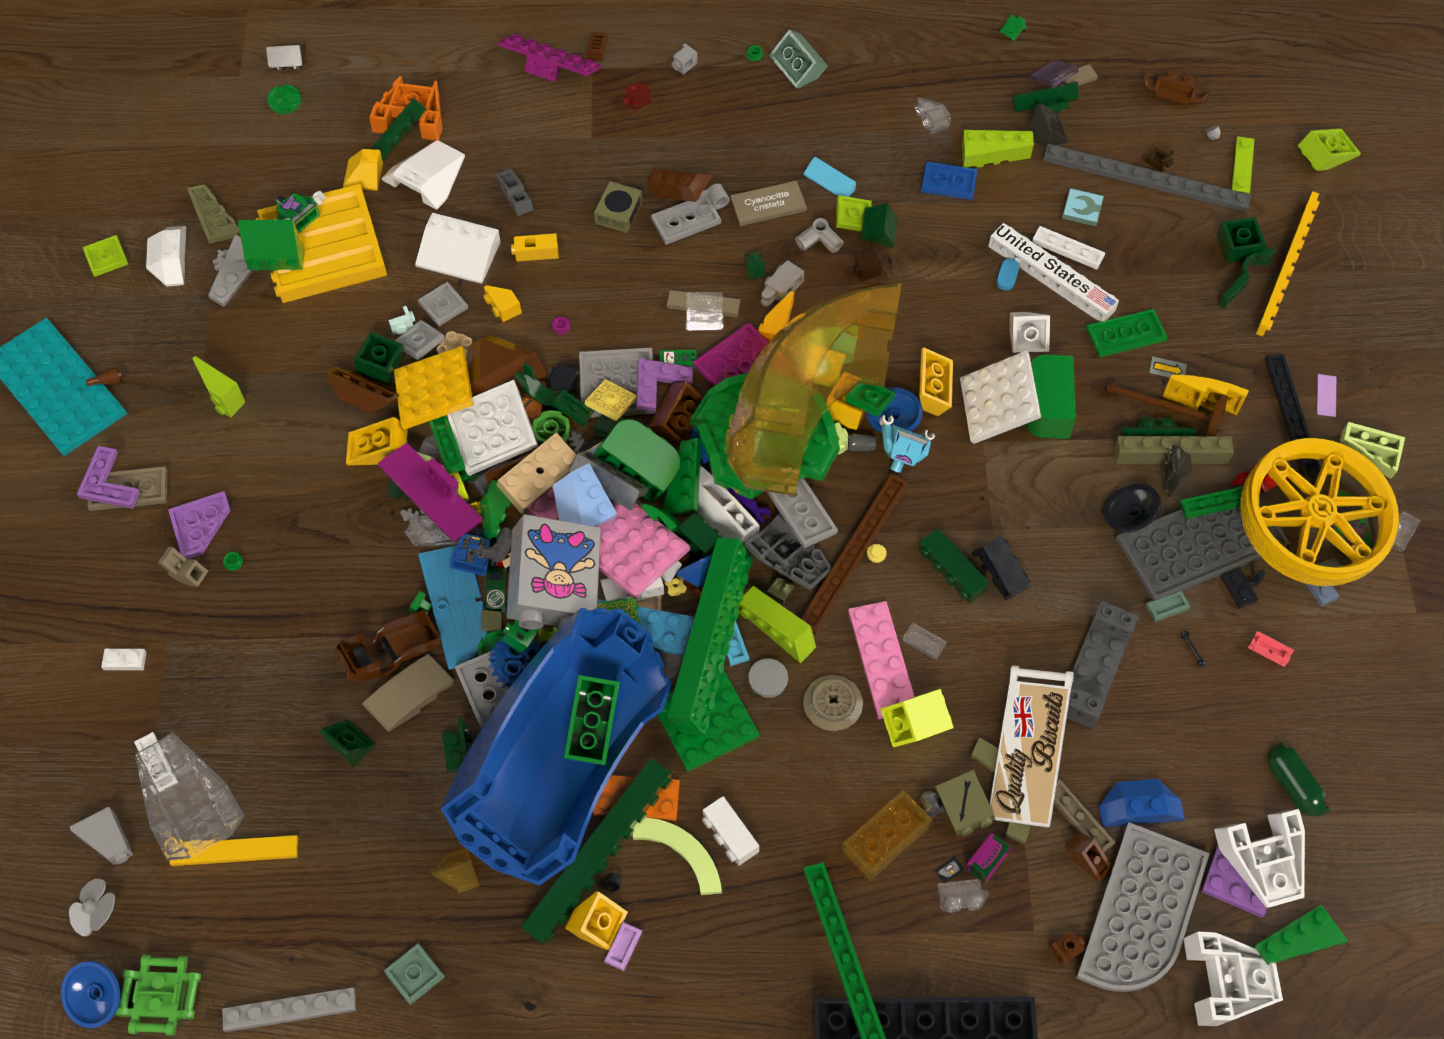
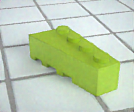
[962,130,1034,168]

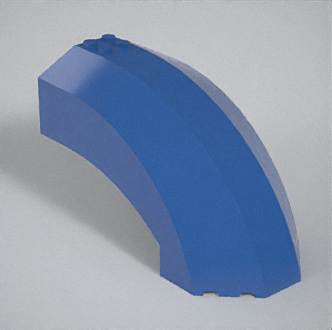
[441,608,672,885]

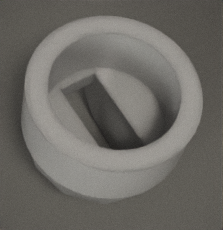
[1205,125,1221,140]

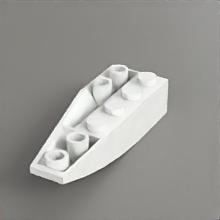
[696,465,759,545]

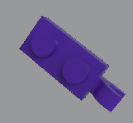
[727,487,770,524]

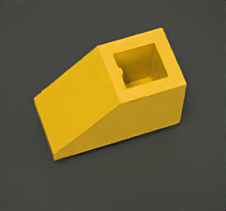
[483,285,522,322]

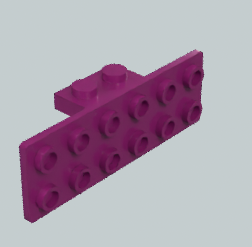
[498,34,601,82]
[378,443,482,542]

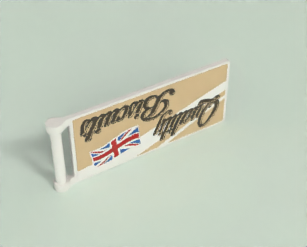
[990,666,1074,828]

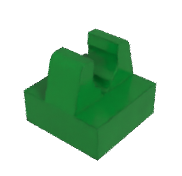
[408,591,432,614]

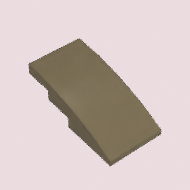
[363,654,454,732]

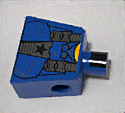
[450,529,490,576]

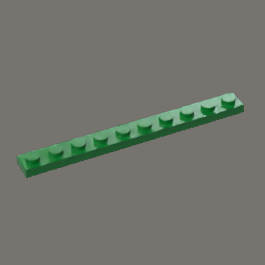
[803,862,886,1039]

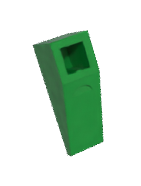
[480,480,511,541]

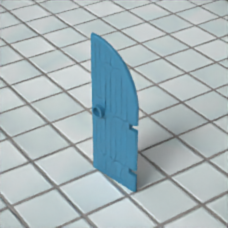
[418,545,487,670]

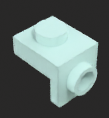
[389,306,415,336]

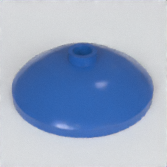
[866,388,923,433]
[61,961,120,1028]

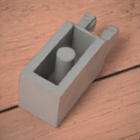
[761,260,804,307]

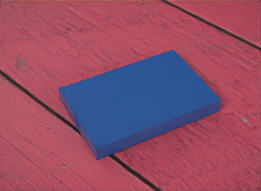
[921,161,978,200]

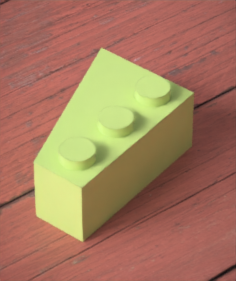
[1339,422,1405,479]

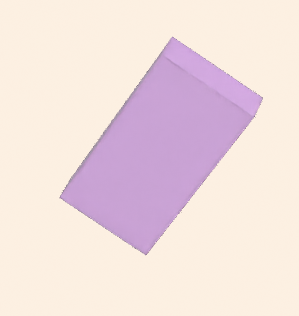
[604,922,642,971]

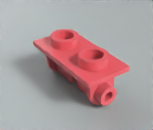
[1248,631,1294,667]

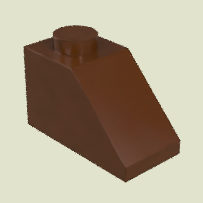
[1065,832,1113,882]

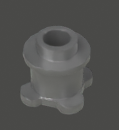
[919,791,945,819]

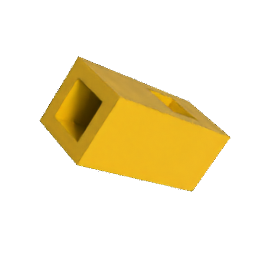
[511,233,559,262]

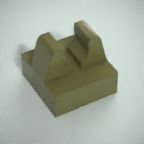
[767,576,794,604]

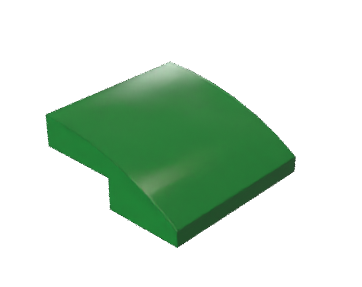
[642,504,682,533]

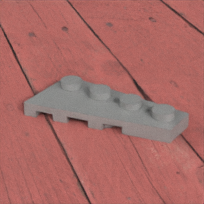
[208,235,253,307]

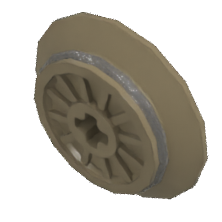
[803,675,863,732]

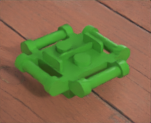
[115,955,201,1035]

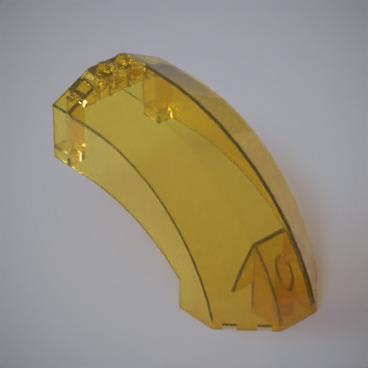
[725,281,902,496]

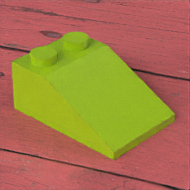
[1298,129,1361,171]
[193,356,246,418]

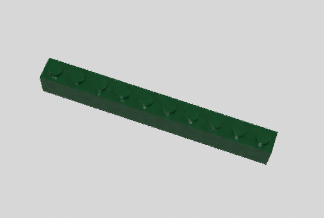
[521,758,672,946]

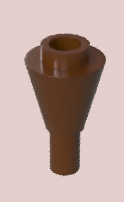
[85,367,122,386]

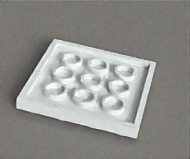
[960,351,1041,444]
[447,380,538,476]

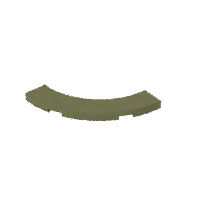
[971,738,1030,845]

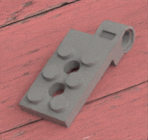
[651,184,730,245]
[454,651,509,729]

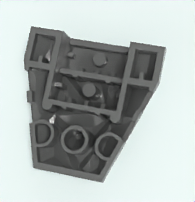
[744,513,832,590]

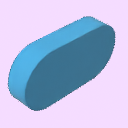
[997,259,1020,291]

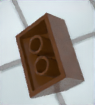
[646,169,712,202]
[649,381,703,446]

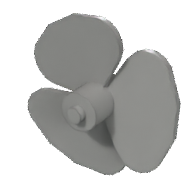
[69,879,115,937]

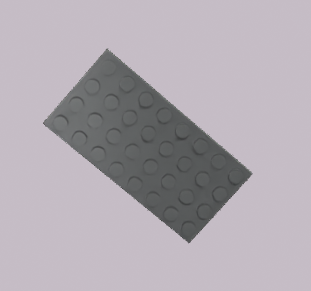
[1116,484,1291,601]

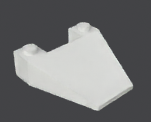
[1214,809,1305,908]
[1183,932,1283,1026]

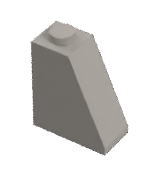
[70,807,133,865]

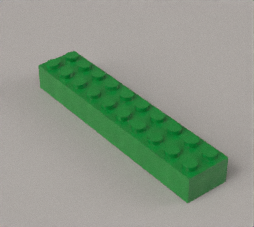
[667,538,753,736]

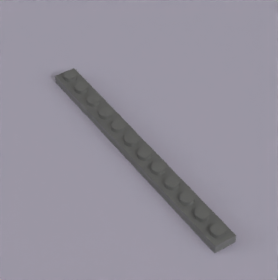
[1043,143,1251,212]

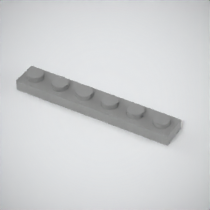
[222,987,357,1032]

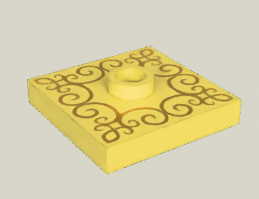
[585,379,637,421]

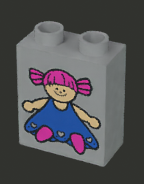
[506,514,600,630]

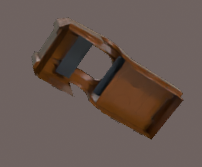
[335,610,442,681]

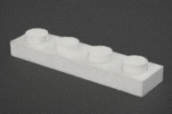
[1032,226,1105,269]

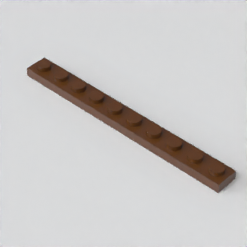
[801,474,908,635]

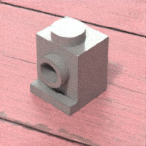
[671,43,697,74]

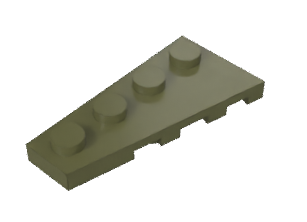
[187,184,240,244]

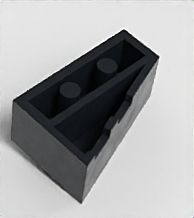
[971,536,1031,600]

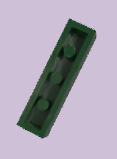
[919,528,990,604]

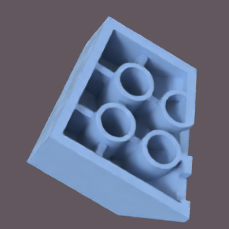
[553,463,617,527]

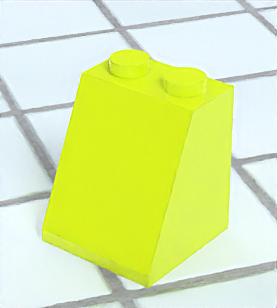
[880,689,954,747]

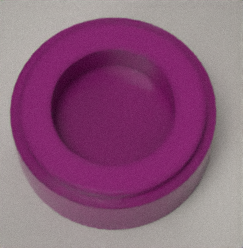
[552,317,570,335]

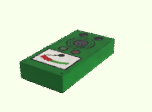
[660,350,697,369]

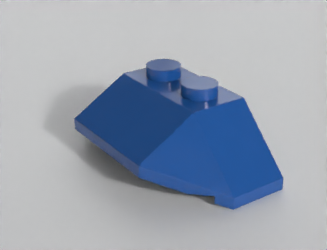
[1098,779,1185,827]

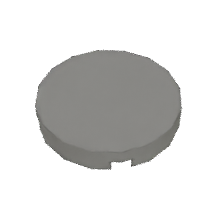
[748,659,788,698]

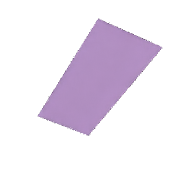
[1317,374,1336,417]

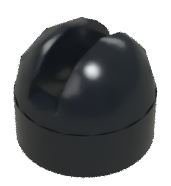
[604,873,622,891]

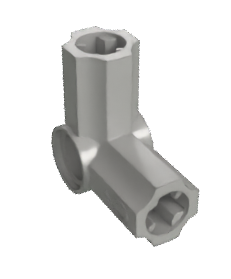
[795,218,843,253]

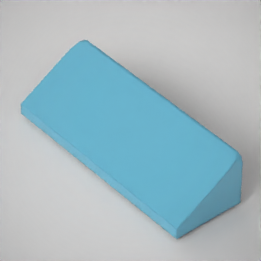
[804,157,856,197]

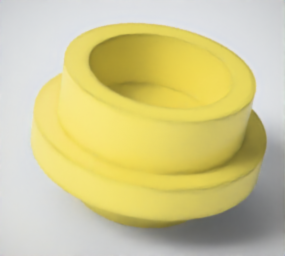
[867,544,886,563]

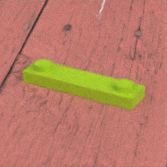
[1231,136,1255,194]

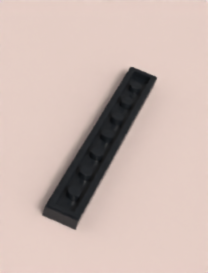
[1265,354,1321,485]

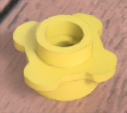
[665,576,687,596]

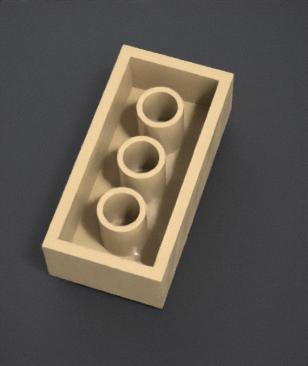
[497,433,577,514]

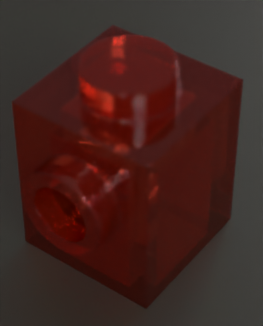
[624,81,652,111]

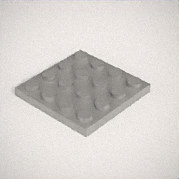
[579,348,656,418]

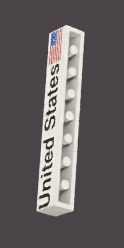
[988,223,1119,322]

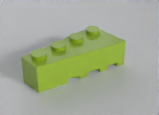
[739,586,816,663]

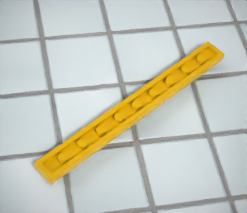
[1256,191,1319,336]

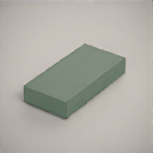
[1145,590,1190,622]

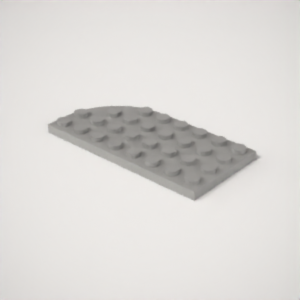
[1076,822,1210,992]

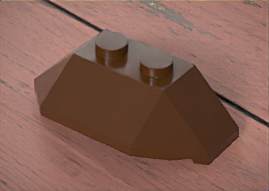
[326,366,399,413]

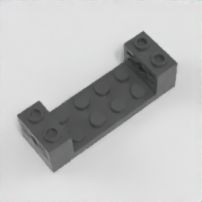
[1067,601,1139,729]

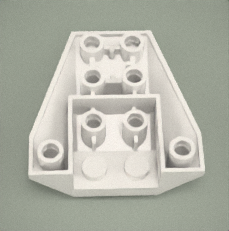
[382,140,465,210]

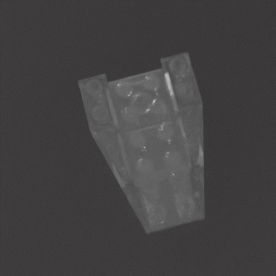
[135,733,245,861]

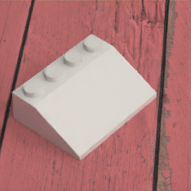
[415,213,501,284]

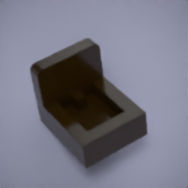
[1145,147,1175,172]

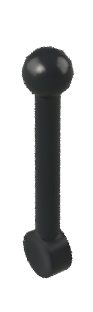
[1181,631,1206,667]

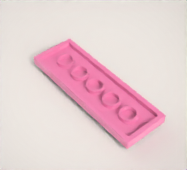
[848,601,914,719]

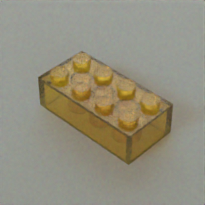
[841,790,933,881]

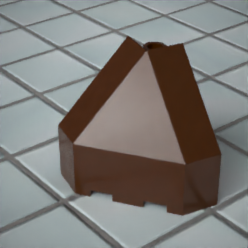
[467,335,549,397]

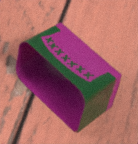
[966,832,1011,883]

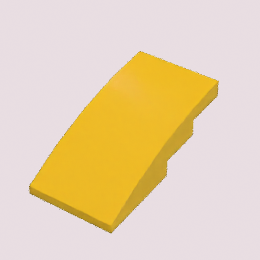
[1162,375,1249,415]

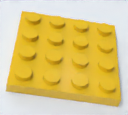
[394,346,474,430]

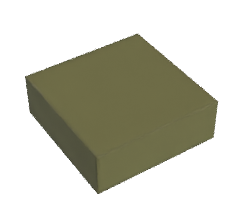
[481,610,501,632]

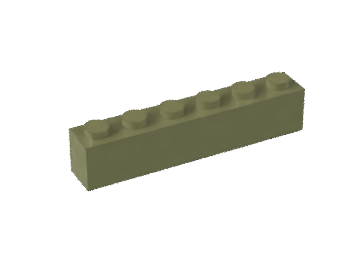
[1114,436,1234,464]

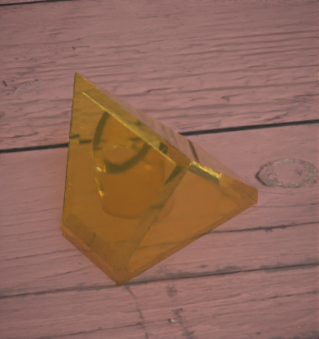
[430,848,480,893]

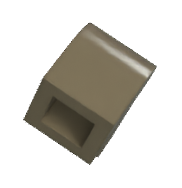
[158,547,208,587]

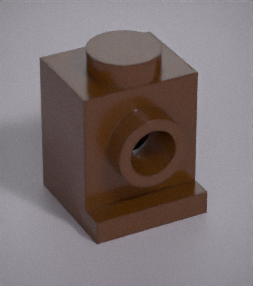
[1049,931,1085,967]

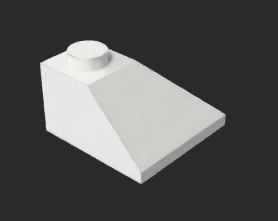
[1009,312,1050,353]

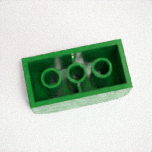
[1025,355,1076,439]
[594,420,680,503]
[563,675,620,765]

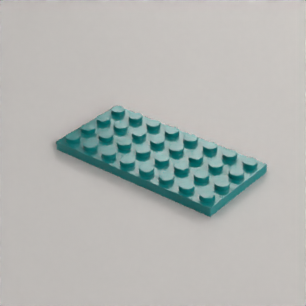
[0,318,127,456]

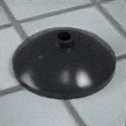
[1104,484,1161,532]

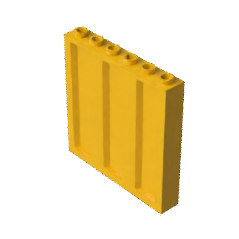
[256,184,387,303]

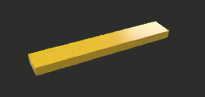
[170,835,299,866]

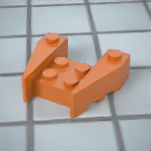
[369,76,443,141]

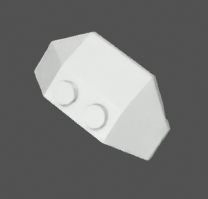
[146,226,186,287]

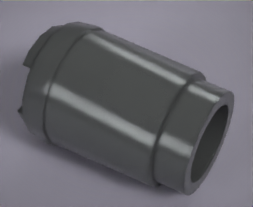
[848,434,876,452]

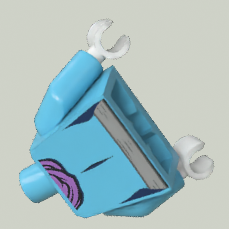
[879,415,935,473]

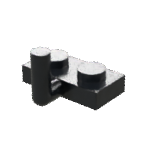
[1220,567,1266,609]

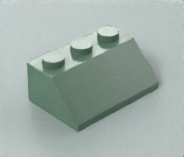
[769,30,828,88]

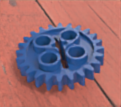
[488,637,544,689]

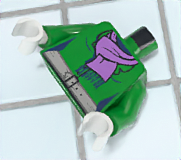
[275,191,326,234]

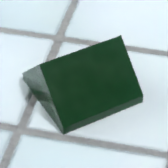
[860,203,898,248]
[320,720,376,768]

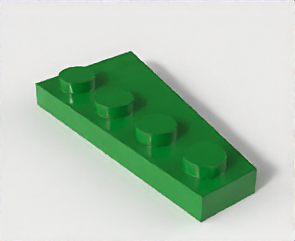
[662,438,702,515]
[1255,905,1348,965]

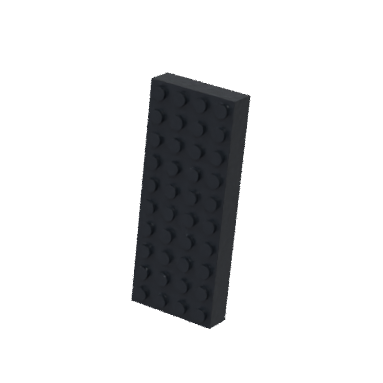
[813,997,1038,1039]

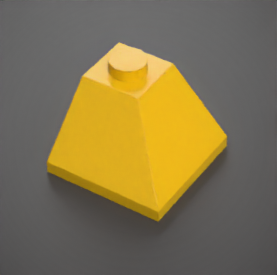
[343,149,383,191]
[565,891,628,951]

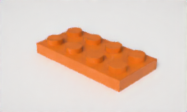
[594,775,680,822]

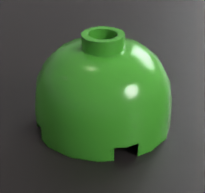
[532,410,570,445]

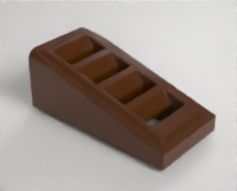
[587,32,608,61]

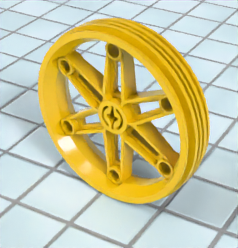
[1240,438,1399,586]

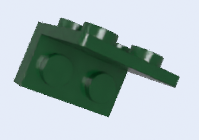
[442,717,472,774]

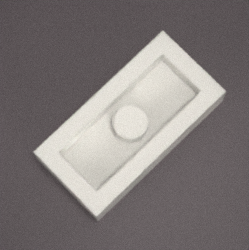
[101,649,146,670]

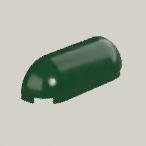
[1267,742,1329,816]

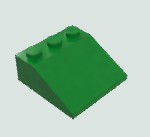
[238,220,304,271]

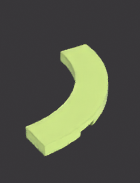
[633,818,722,895]

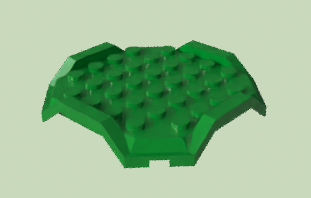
[690,370,840,500]

